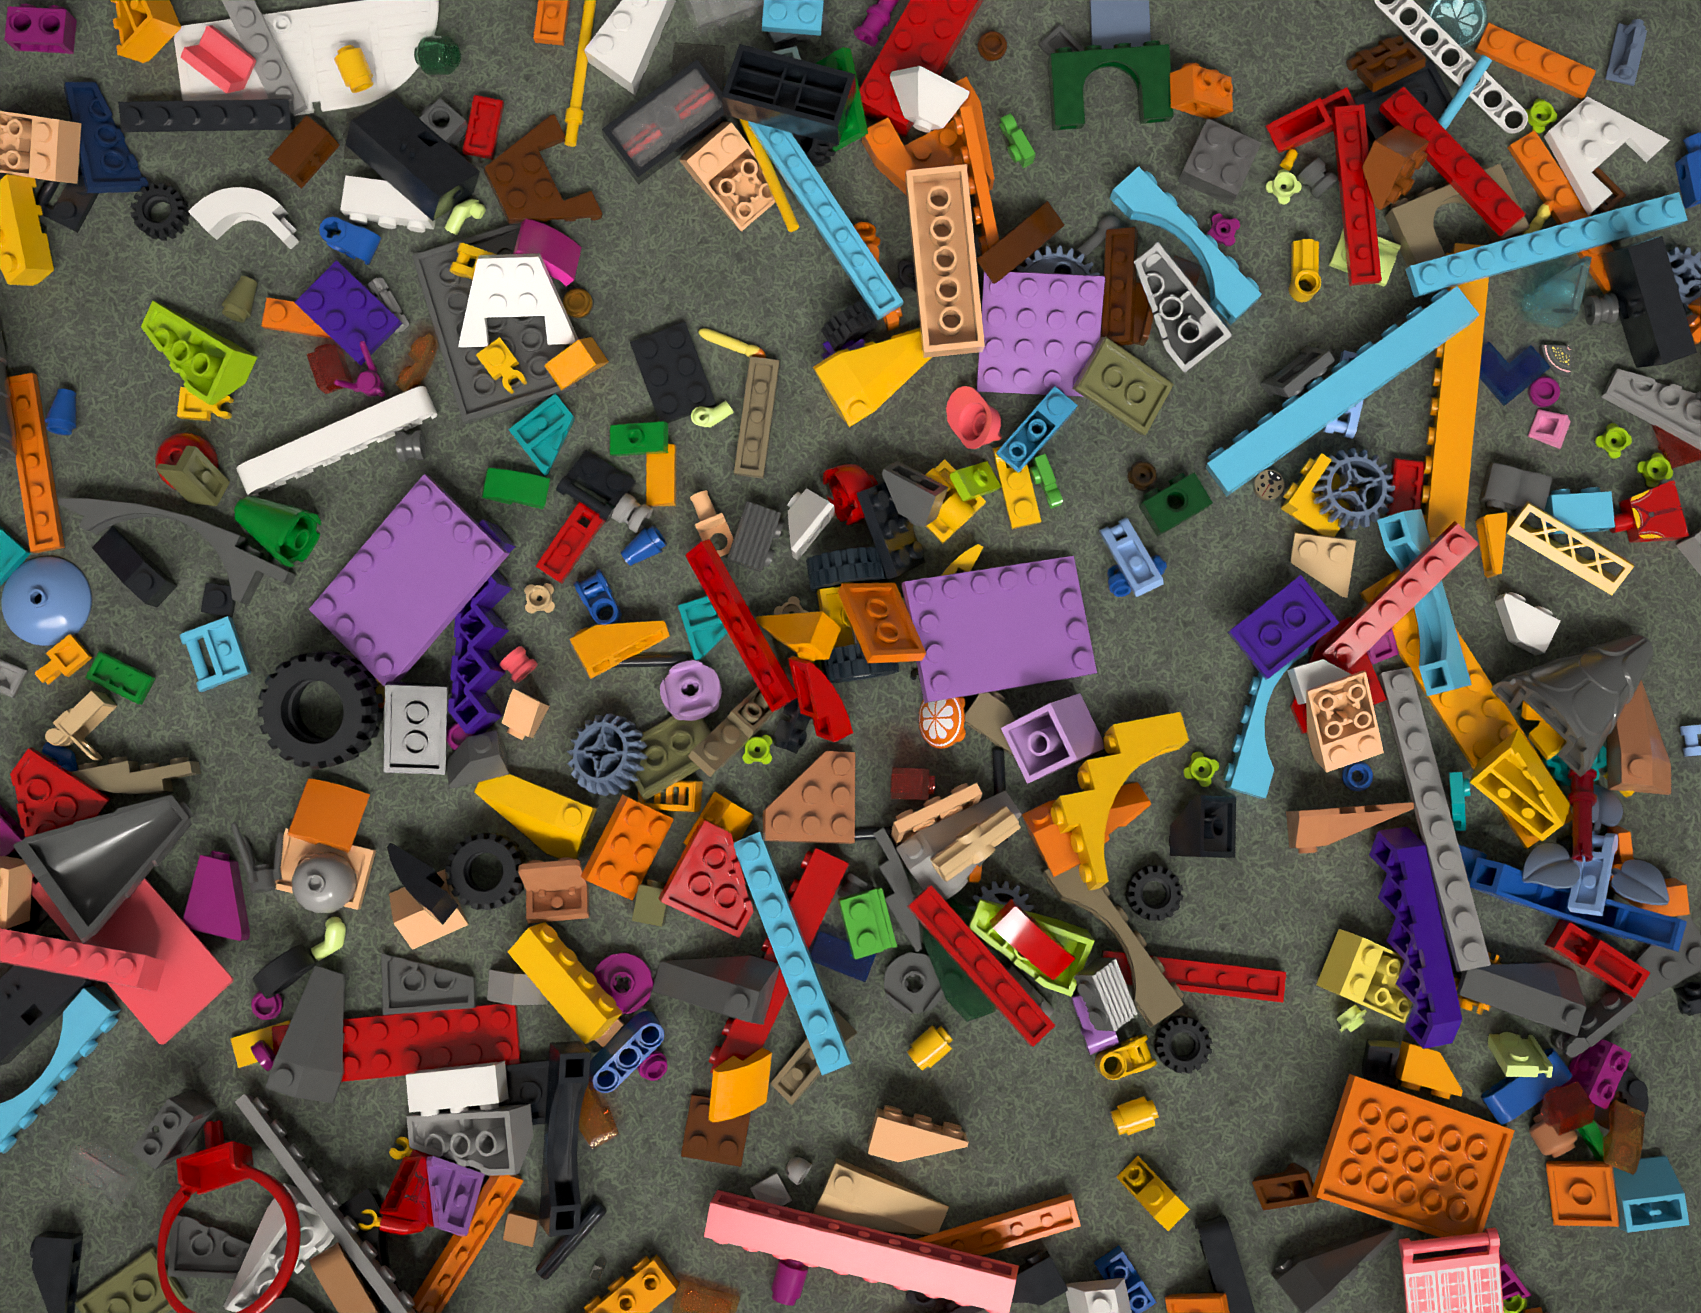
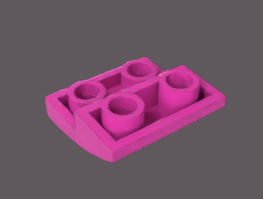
[513,219,582,286]

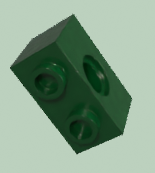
[1139,472,1213,537]

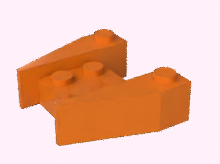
[862,76,995,196]

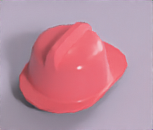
[946,386,1002,449]

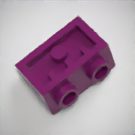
[1559,1039,1631,1109]

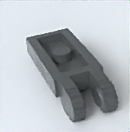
[1551,988,1638,1058]

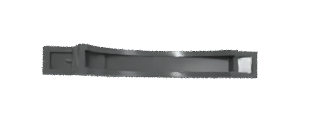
[57,498,296,606]

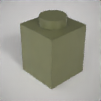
[632,879,668,927]

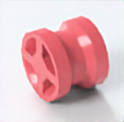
[499,646,538,683]

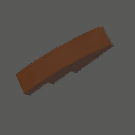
[976,201,1064,284]

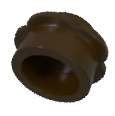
[1127,461,1157,491]

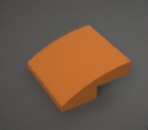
[287,778,370,853]

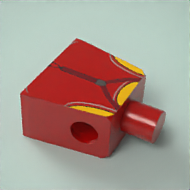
[1609,480,1689,543]

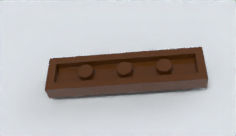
[1101,227,1138,346]

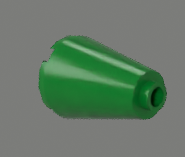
[234,496,321,567]

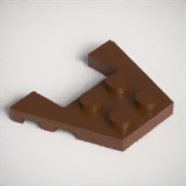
[484,114,603,224]

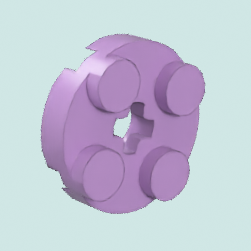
[660,660,722,721]

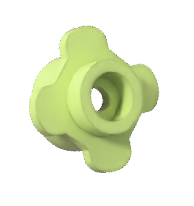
[1266,169,1302,205]
[1336,1005,1367,1032]

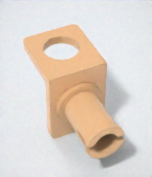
[690,490,733,557]

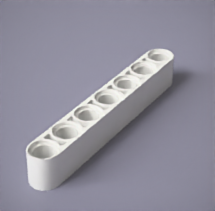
[1374,0,1528,134]
[236,386,438,497]

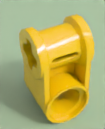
[1095,1034,1157,1080]

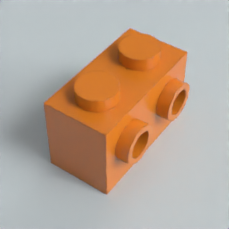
[1170,63,1233,119]

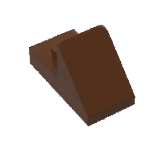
[1252,1163,1320,1210]

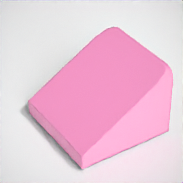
[1528,409,1570,449]

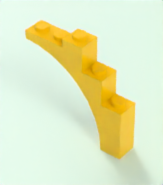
[1051,712,1189,891]

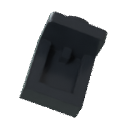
[1362,1039,1400,1090]

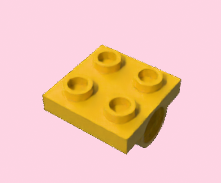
[925,459,986,544]

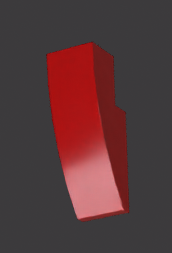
[1265,87,1356,153]
[788,656,853,742]
[990,899,1075,981]
[1544,919,1650,999]

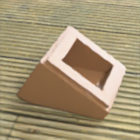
[503,1209,539,1247]

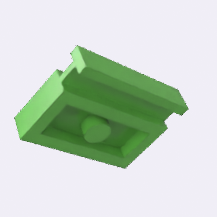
[837,886,897,960]

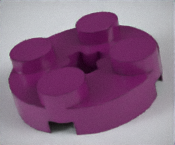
[594,952,654,1014]

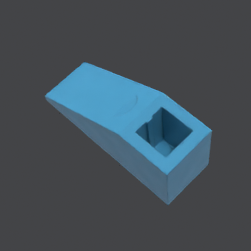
[996,386,1078,473]

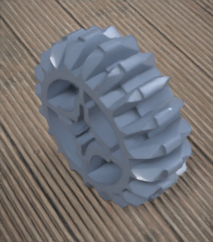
[1311,448,1395,530]
[567,713,648,796]

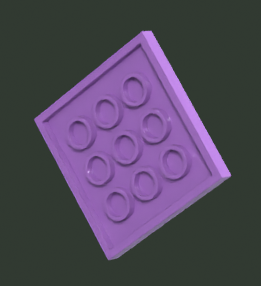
[976,271,1105,397]

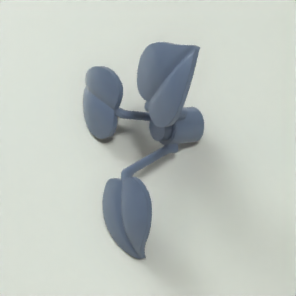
[1522,784,1669,905]

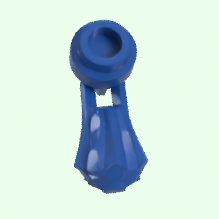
[1107,555,1167,597]

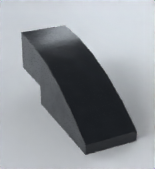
[387,843,459,925]

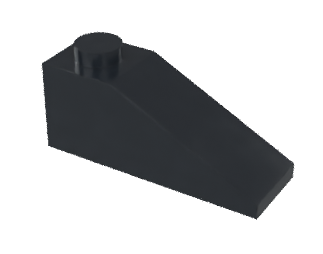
[92,526,178,607]
[30,1231,83,1313]

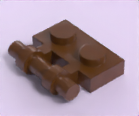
[1346,35,1425,92]

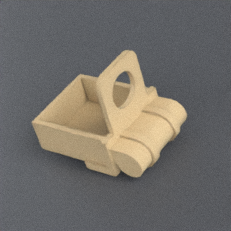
[45,690,117,761]

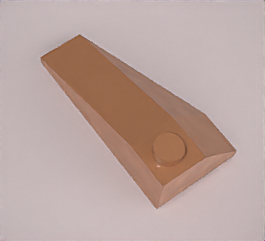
[1607,680,1671,795]

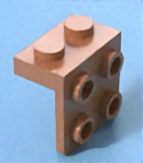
[518,857,589,924]

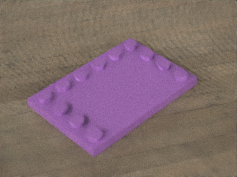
[309,474,509,687]
[901,556,1097,703]

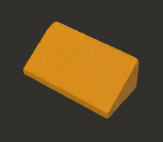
[646,444,676,506]

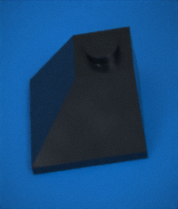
[1169,795,1236,858]

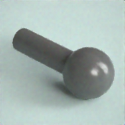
[1075,215,1122,258]

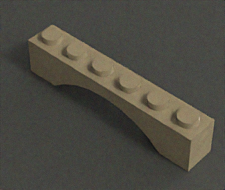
[1043,864,1184,1028]

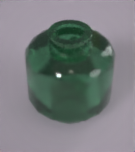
[414,35,461,75]

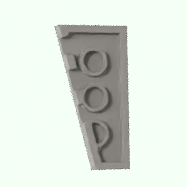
[1601,369,1701,451]

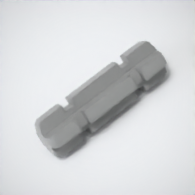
[368,278,409,332]

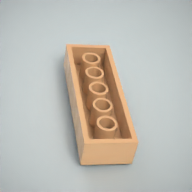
[905,164,985,358]

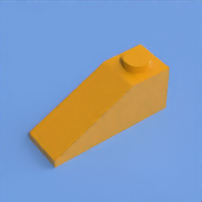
[755,611,841,662]
[570,620,670,679]

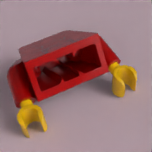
[358,1137,434,1235]

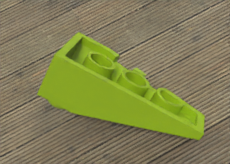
[141,300,257,405]
[968,899,1095,997]

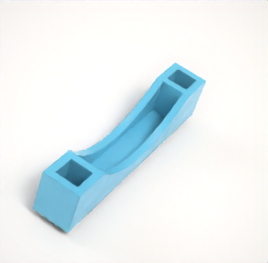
[1110,166,1262,325]
[1377,509,1472,696]
[1223,646,1310,799]
[0,986,121,1154]

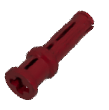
[1568,768,1597,862]

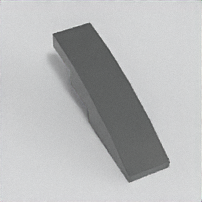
[873,826,922,952]

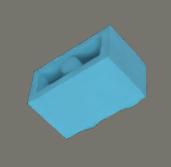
[1544,487,1615,535]

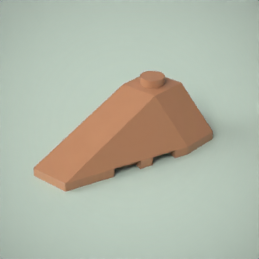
[1286,802,1414,854]

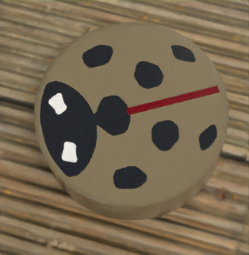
[1253,470,1284,501]

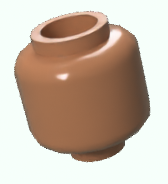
[1529,1109,1577,1158]

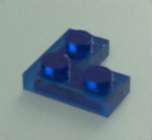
[1479,342,1551,406]
[811,931,877,982]

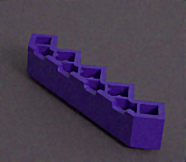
[448,520,516,735]
[1369,827,1463,1049]

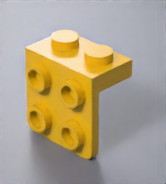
[1280,453,1359,537]

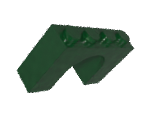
[1048,41,1174,131]

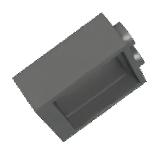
[131,1089,217,1170]

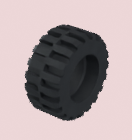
[257,651,384,769]

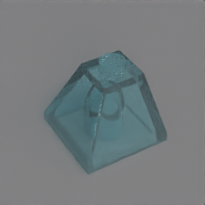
[1521,256,1592,329]

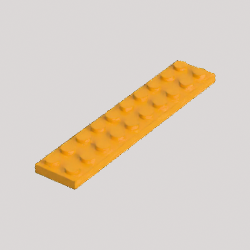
[1359,569,1573,848]

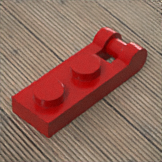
[536,502,605,584]

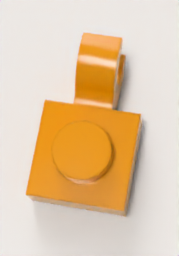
[35,634,93,685]

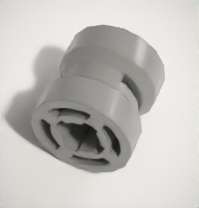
[611,493,653,534]

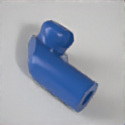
[42,742,78,772]

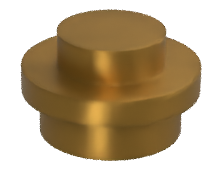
[563,288,593,318]

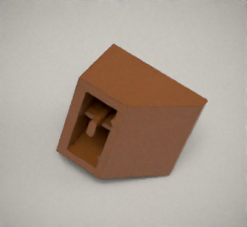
[1362,125,1429,210]

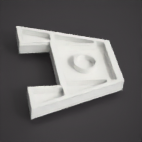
[1544,96,1670,216]
[458,253,579,347]

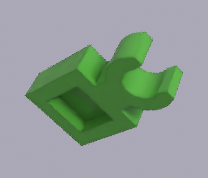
[999,113,1035,168]
[1030,454,1063,509]

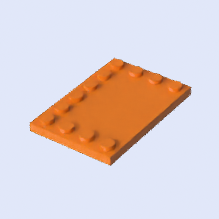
[1311,1074,1515,1237]

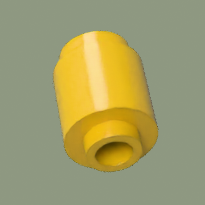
[334,45,374,93]
[907,1025,953,1071]
[1110,1096,1159,1136]

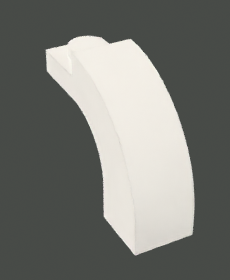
[188,187,299,249]

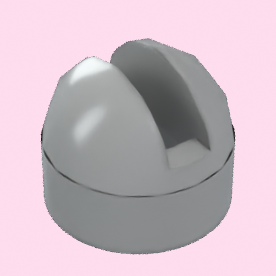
[786,1157,812,1185]

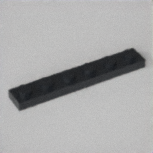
[118,99,295,132]

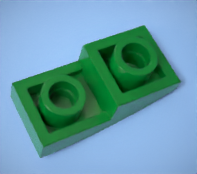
[481,468,550,509]

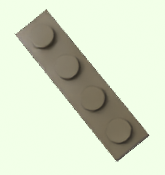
[734,356,780,479]

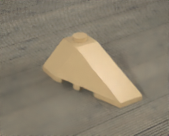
[813,1158,949,1235]

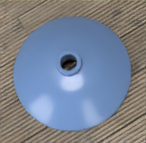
[1,557,92,646]

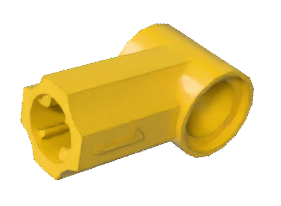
[1289,239,1322,302]

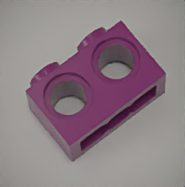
[4,4,77,54]

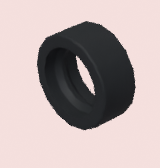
[253,944,315,999]

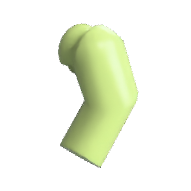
[444,198,486,235]
[691,400,734,428]
[311,917,346,961]

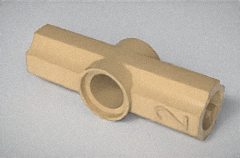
[930,806,1021,882]

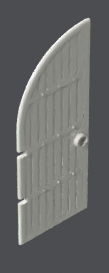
[174,0,439,116]

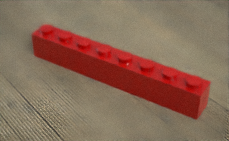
[708,848,849,1074]

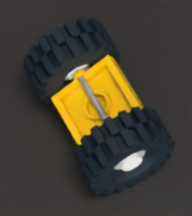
[806,547,899,683]

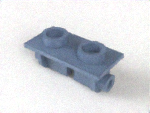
[1605,19,1647,86]

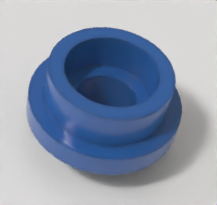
[1342,761,1373,791]

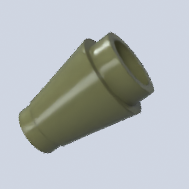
[222,276,258,323]

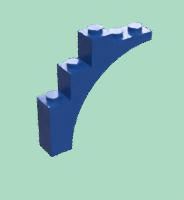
[1469,857,1687,952]

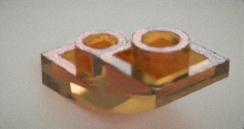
[395,333,439,392]
[579,1078,619,1149]
[1603,1100,1645,1175]

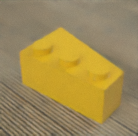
[0,174,54,286]

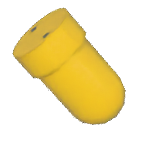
[1280,149,1298,171]

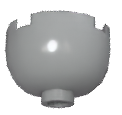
[292,852,356,913]

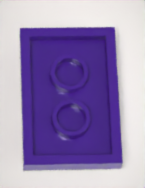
[294,260,403,365]
[1227,575,1340,680]

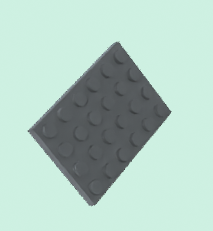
[412,224,578,424]

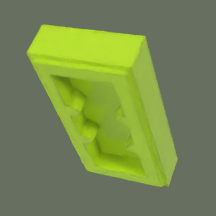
[949,461,1001,502]

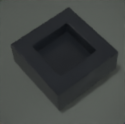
[200,583,236,617]

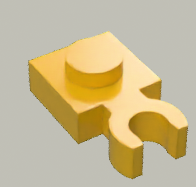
[476,337,527,394]
[177,387,234,421]

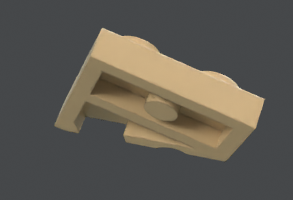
[1290,532,1356,598]

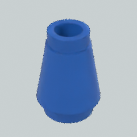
[45,389,76,435]
[621,525,667,566]

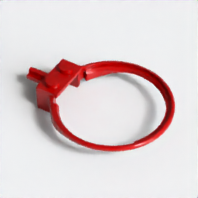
[157,1121,301,1313]

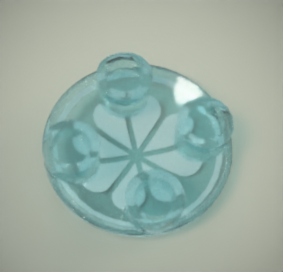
[1428,0,1488,49]

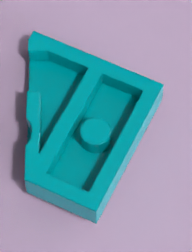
[508,393,575,476]
[678,596,728,661]
[1449,772,1471,831]

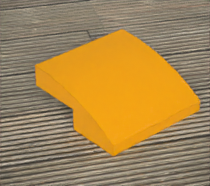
[708,1047,772,1122]

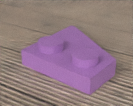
[426,1156,485,1236]

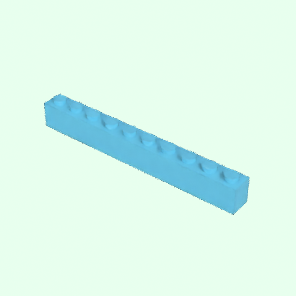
[1206,286,1480,497]

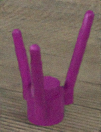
[334,341,385,397]

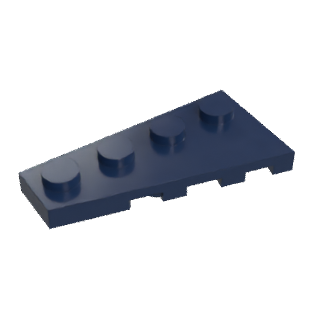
[64,82,149,193]

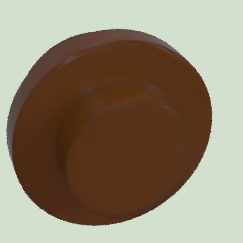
[978,31,1007,61]

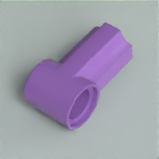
[1071,994,1119,1055]

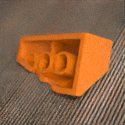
[1022,782,1151,877]

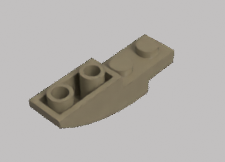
[688,687,776,777]
[71,756,201,794]

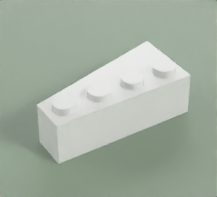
[584,0,676,95]

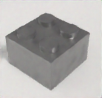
[1178,118,1261,206]

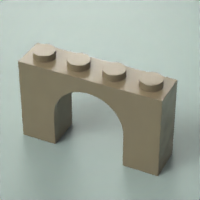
[1385,164,1530,267]

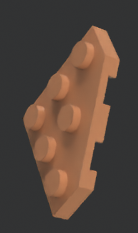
[763,751,855,844]

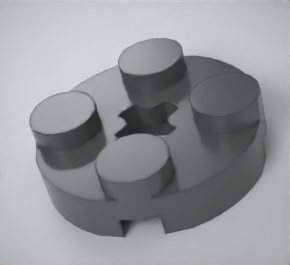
[884,952,944,1014]

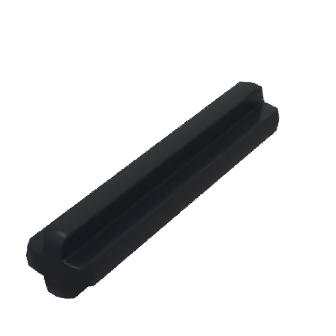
[535,1201,607,1280]

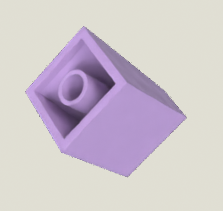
[1001,693,1105,784]

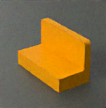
[683,792,754,845]

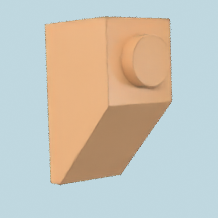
[502,689,550,740]

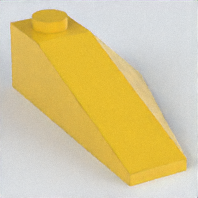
[813,328,932,427]
[474,774,597,860]

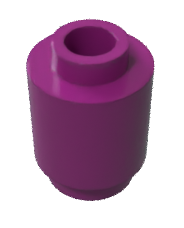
[771,1259,809,1306]

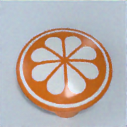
[919,697,966,749]

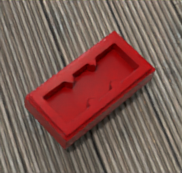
[463,95,504,160]
[1387,458,1425,517]

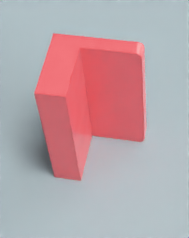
[180,25,256,93]

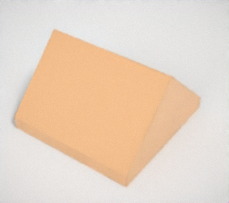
[389,869,469,950]

